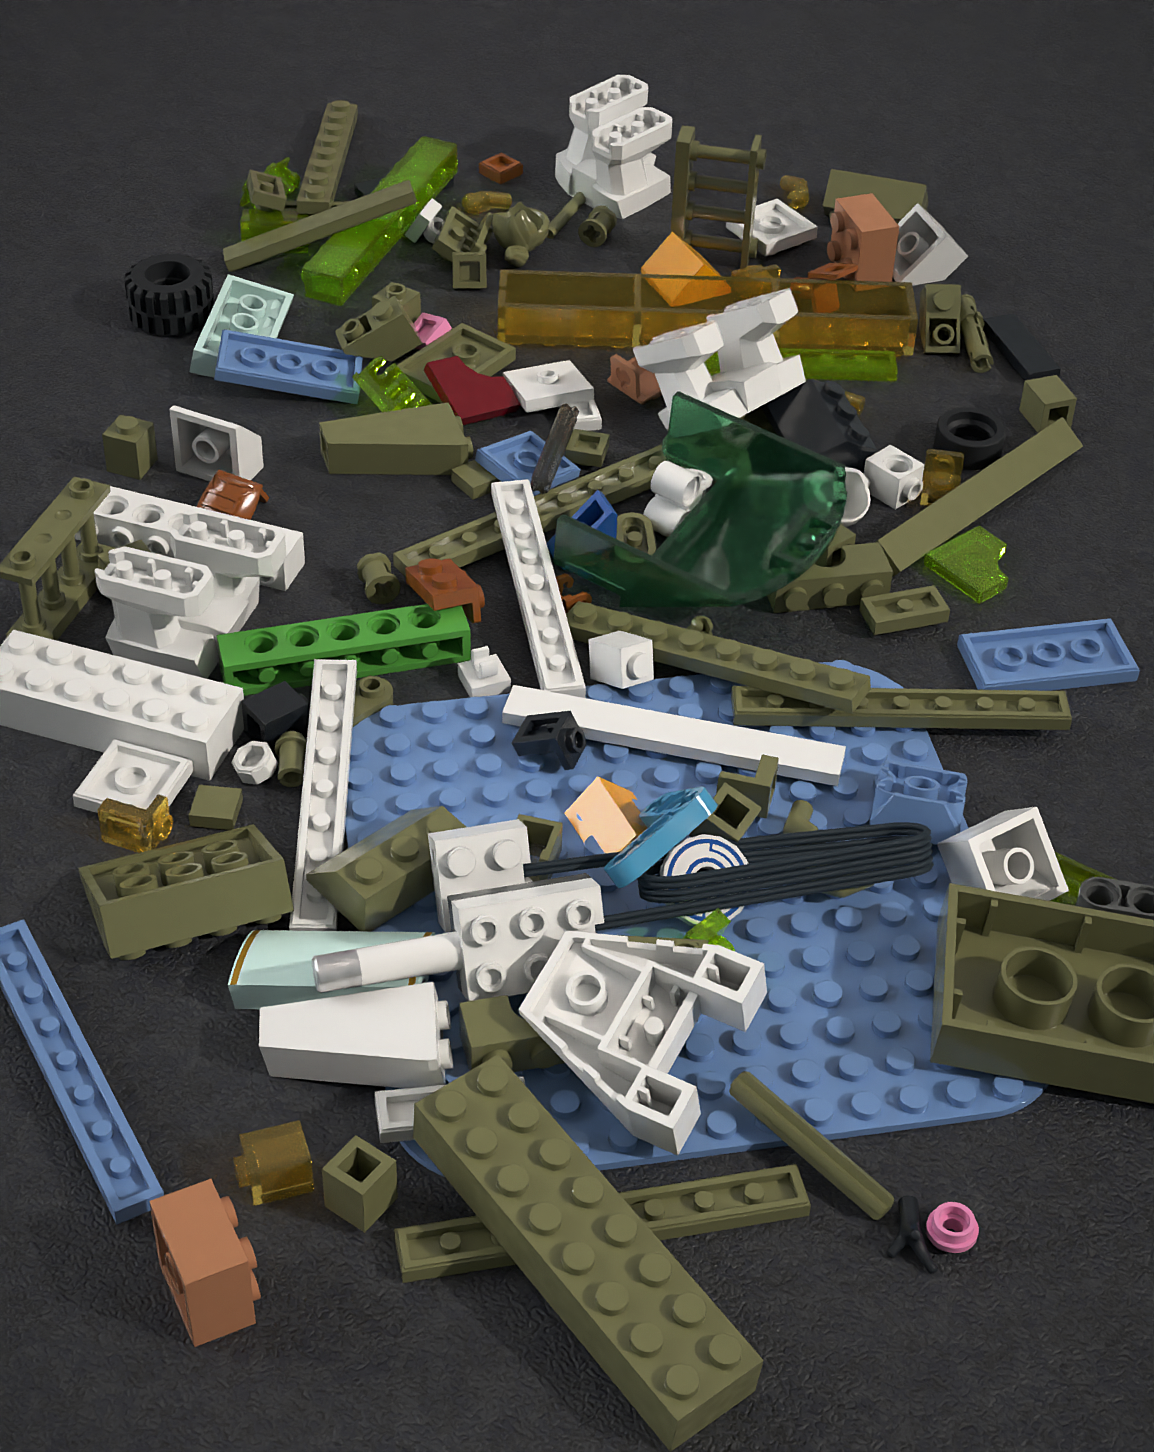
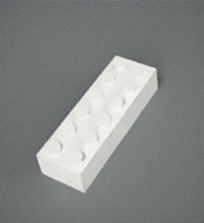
[0,630,244,781]

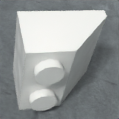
[893,203,968,288]
[169,405,264,481]
[937,807,1069,901]

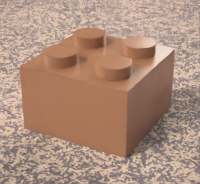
[827,193,899,290]
[149,1179,261,1347]

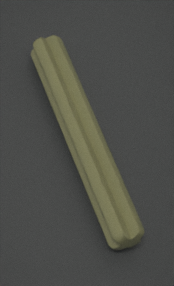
[729,1071,894,1220]

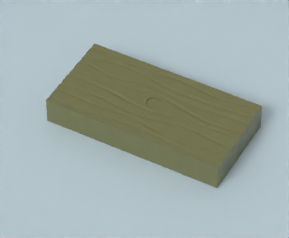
[930,883,1154,1104]

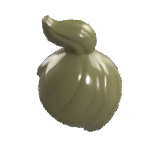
[492,202,550,267]

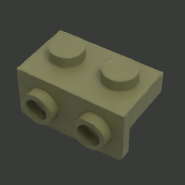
[431,206,493,262]

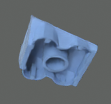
[870,760,967,845]

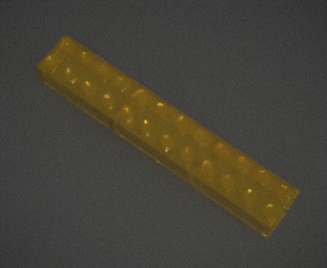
[497,269,918,357]

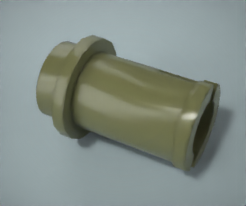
[275,731,307,787]

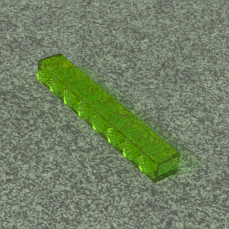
[301,136,458,306]

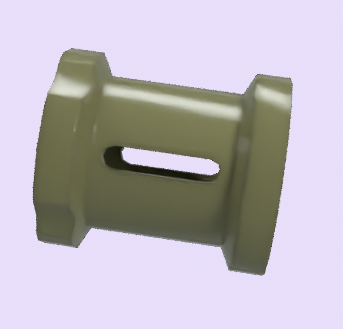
[578,205,617,247]
[357,552,401,604]

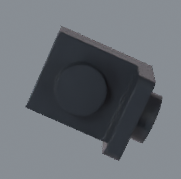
[512,710,586,770]

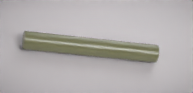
[546,192,586,239]

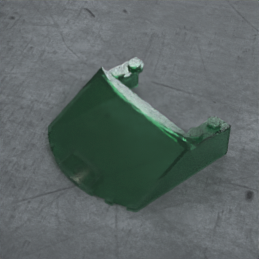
[553,391,847,607]

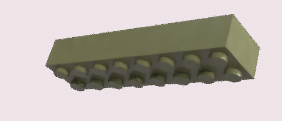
[413,1054,764,1452]

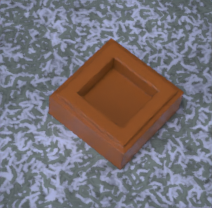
[479,152,523,185]

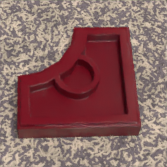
[423,356,521,425]

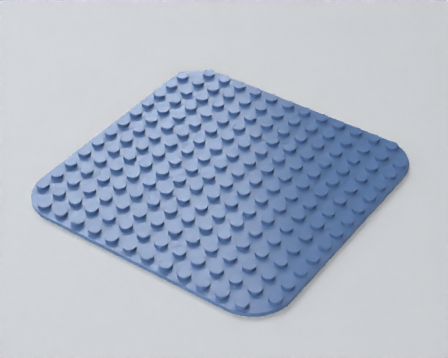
[345,660,1049,1177]

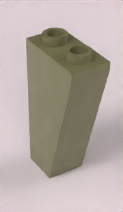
[319,402,473,475]

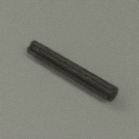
[530,403,579,494]

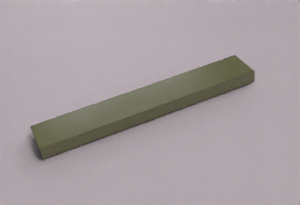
[223,180,417,272]

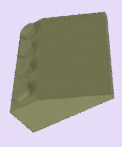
[78,824,294,960]

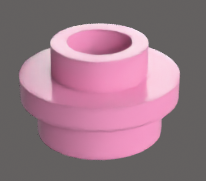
[926,1202,979,1253]

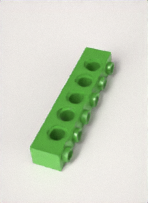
[216,604,471,696]

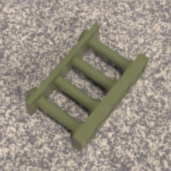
[670,125,767,270]
[0,477,115,641]

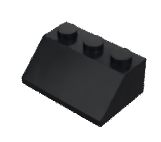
[761,379,877,473]

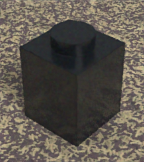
[241,681,310,753]

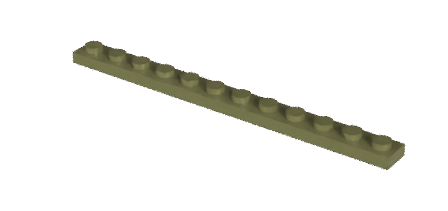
[393,406,777,577]

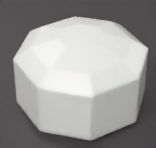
[232,741,278,785]

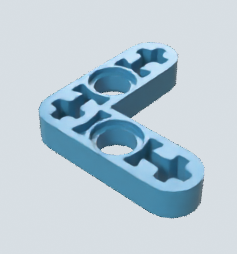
[604,786,718,889]

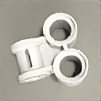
[643,461,713,542]

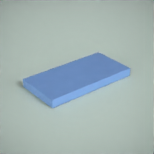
[214,329,363,404]
[957,618,1140,691]

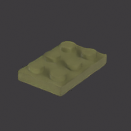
[393,323,516,403]

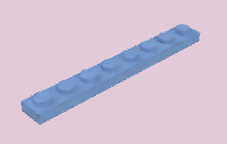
[0,919,164,1225]

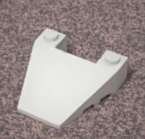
[518,931,767,1156]

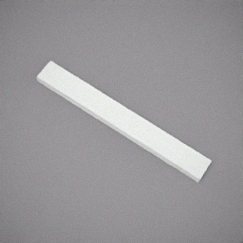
[491,479,586,698]
[289,659,357,931]
[502,685,846,786]

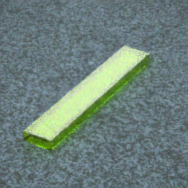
[704,348,898,381]

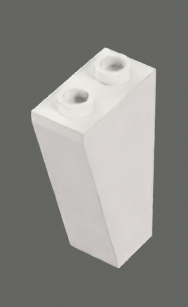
[259,982,453,1088]

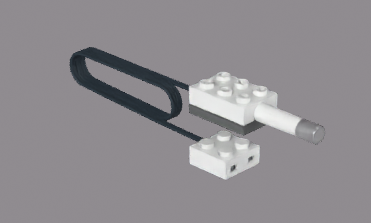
[312,819,934,1001]

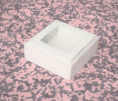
[559,400,602,433]

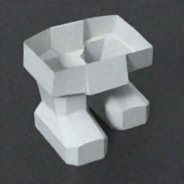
[555,75,672,219]
[633,288,806,437]
[95,508,286,679]

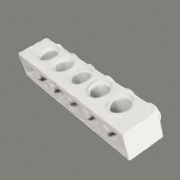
[75,486,305,591]

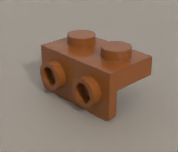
[405,558,485,624]

